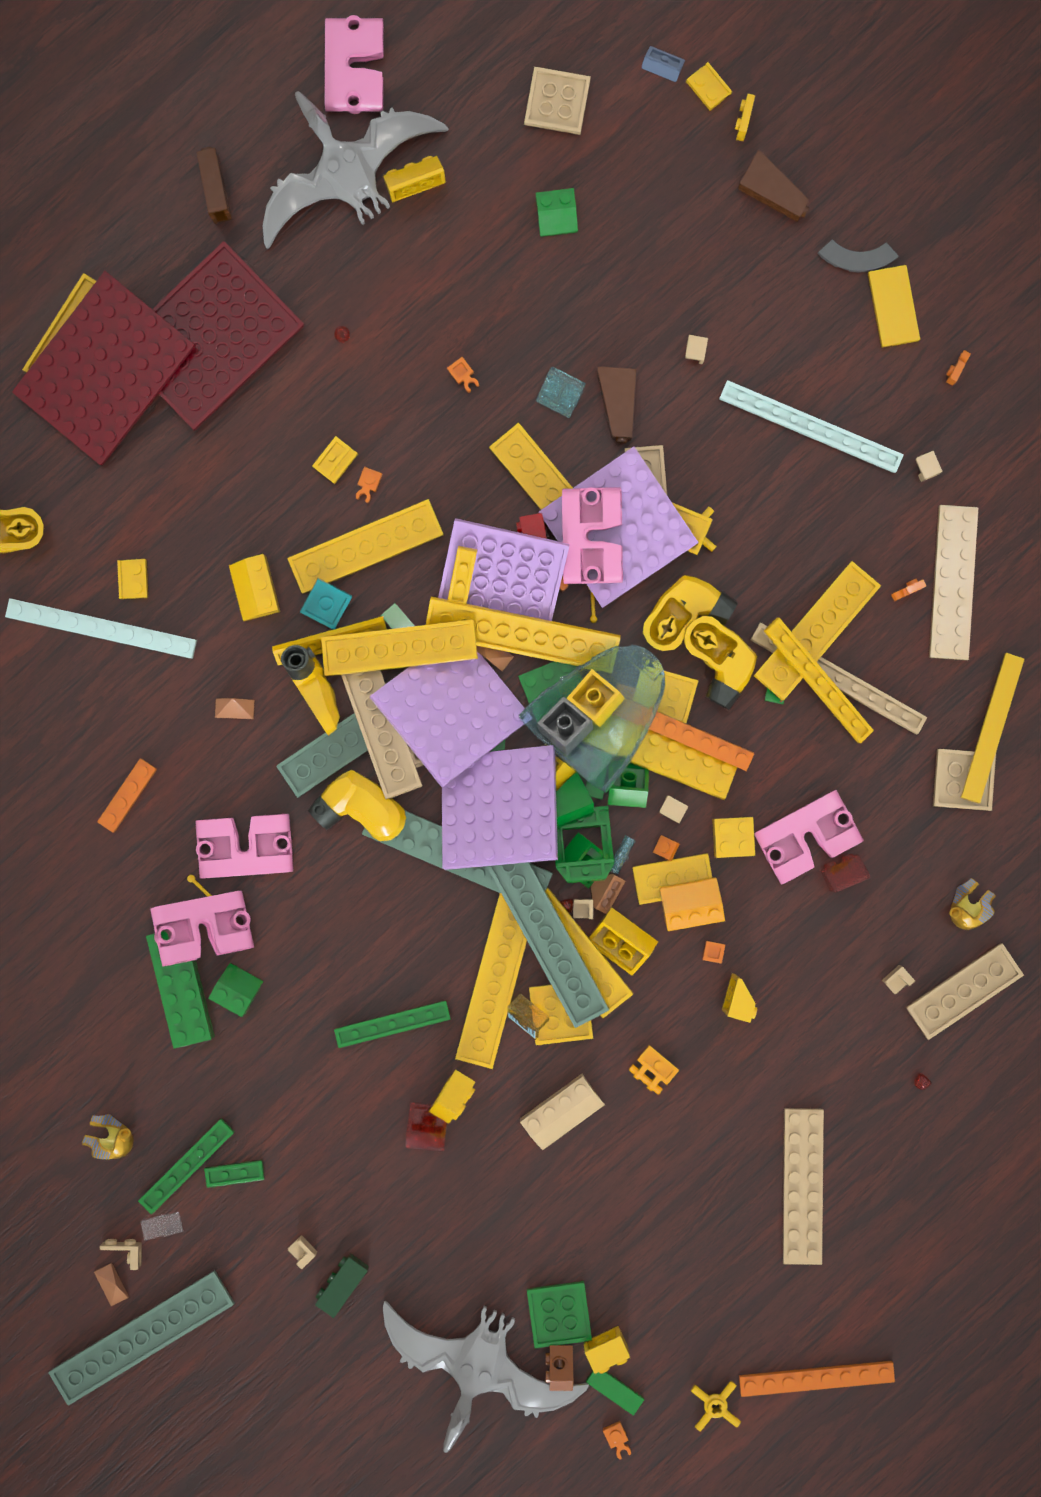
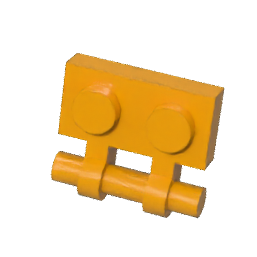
[629,1045,679,1094]

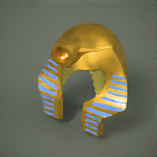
[949,878,996,930]
[82,1114,134,1159]

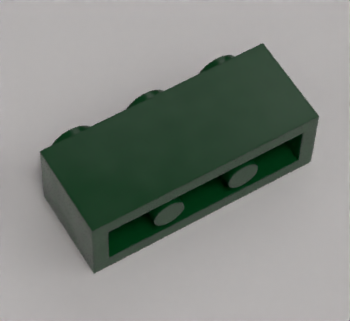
[315,1253,369,1318]

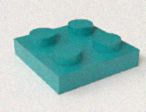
[300,578,352,630]

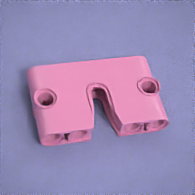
[325,15,383,114]
[562,487,623,584]
[754,790,864,885]
[195,814,293,878]
[150,891,254,966]

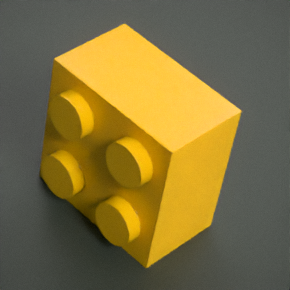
[567,669,625,728]
[712,817,755,858]
[429,1070,475,1124]
[584,1326,630,1374]

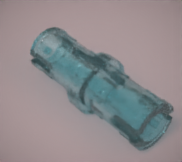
[611,835,636,875]

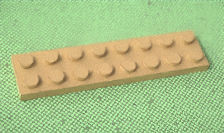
[929,505,978,660]
[341,670,423,799]
[783,1108,824,1265]

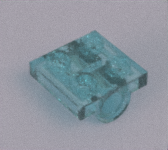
[536,367,586,418]

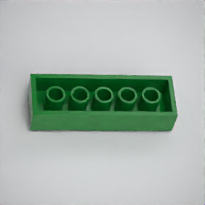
[146,931,215,1049]

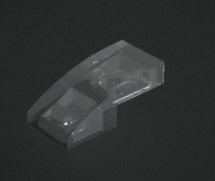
[140,1212,183,1241]

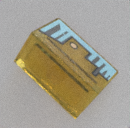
[507,993,549,1040]

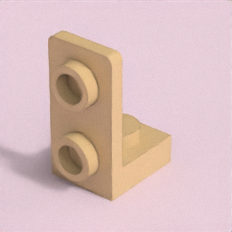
[100,1239,142,1270]

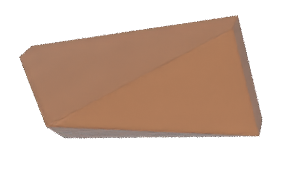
[477,646,514,672]
[215,698,255,719]
[591,874,625,914]
[94,1263,129,1306]

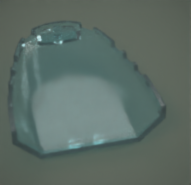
[518,645,665,793]

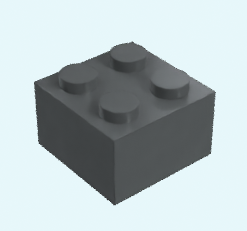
[537,697,593,756]

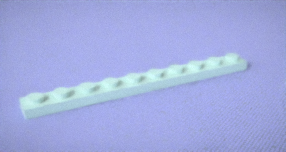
[719,380,903,473]
[5,598,197,659]

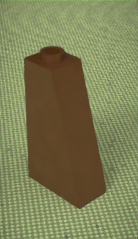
[196,147,233,224]
[738,150,809,222]
[597,366,636,444]

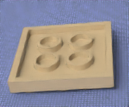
[524,67,591,135]
[933,749,996,811]

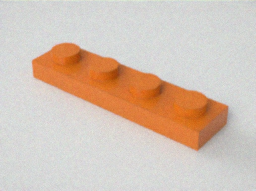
[97,758,157,833]

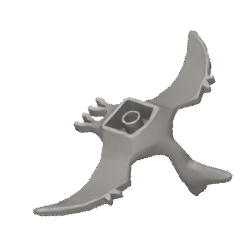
[263,91,449,249]
[383,1301,589,1453]

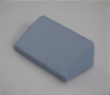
[642,46,685,82]

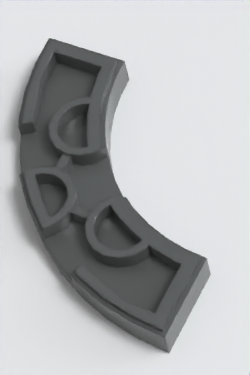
[817,239,899,272]

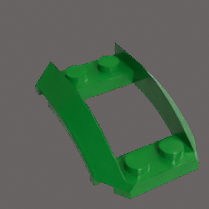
[555,806,614,883]

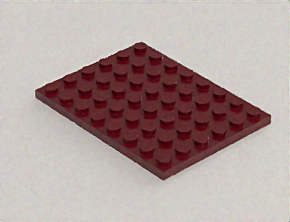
[153,241,305,431]
[12,271,196,466]

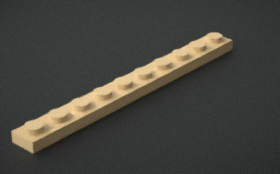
[750,622,927,735]

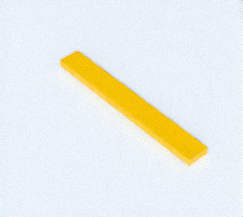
[764,618,874,743]
[960,653,1024,804]

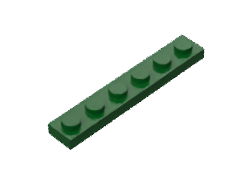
[334,1000,451,1048]
[138,1118,235,1215]

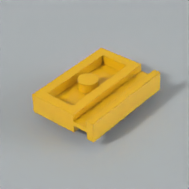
[686,62,732,111]
[735,94,755,141]
[312,436,358,484]
[117,559,148,599]

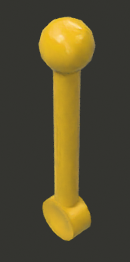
[588,587,597,623]
[187,875,212,897]

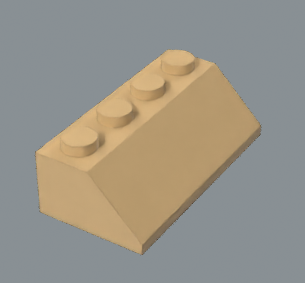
[520,1074,605,1150]

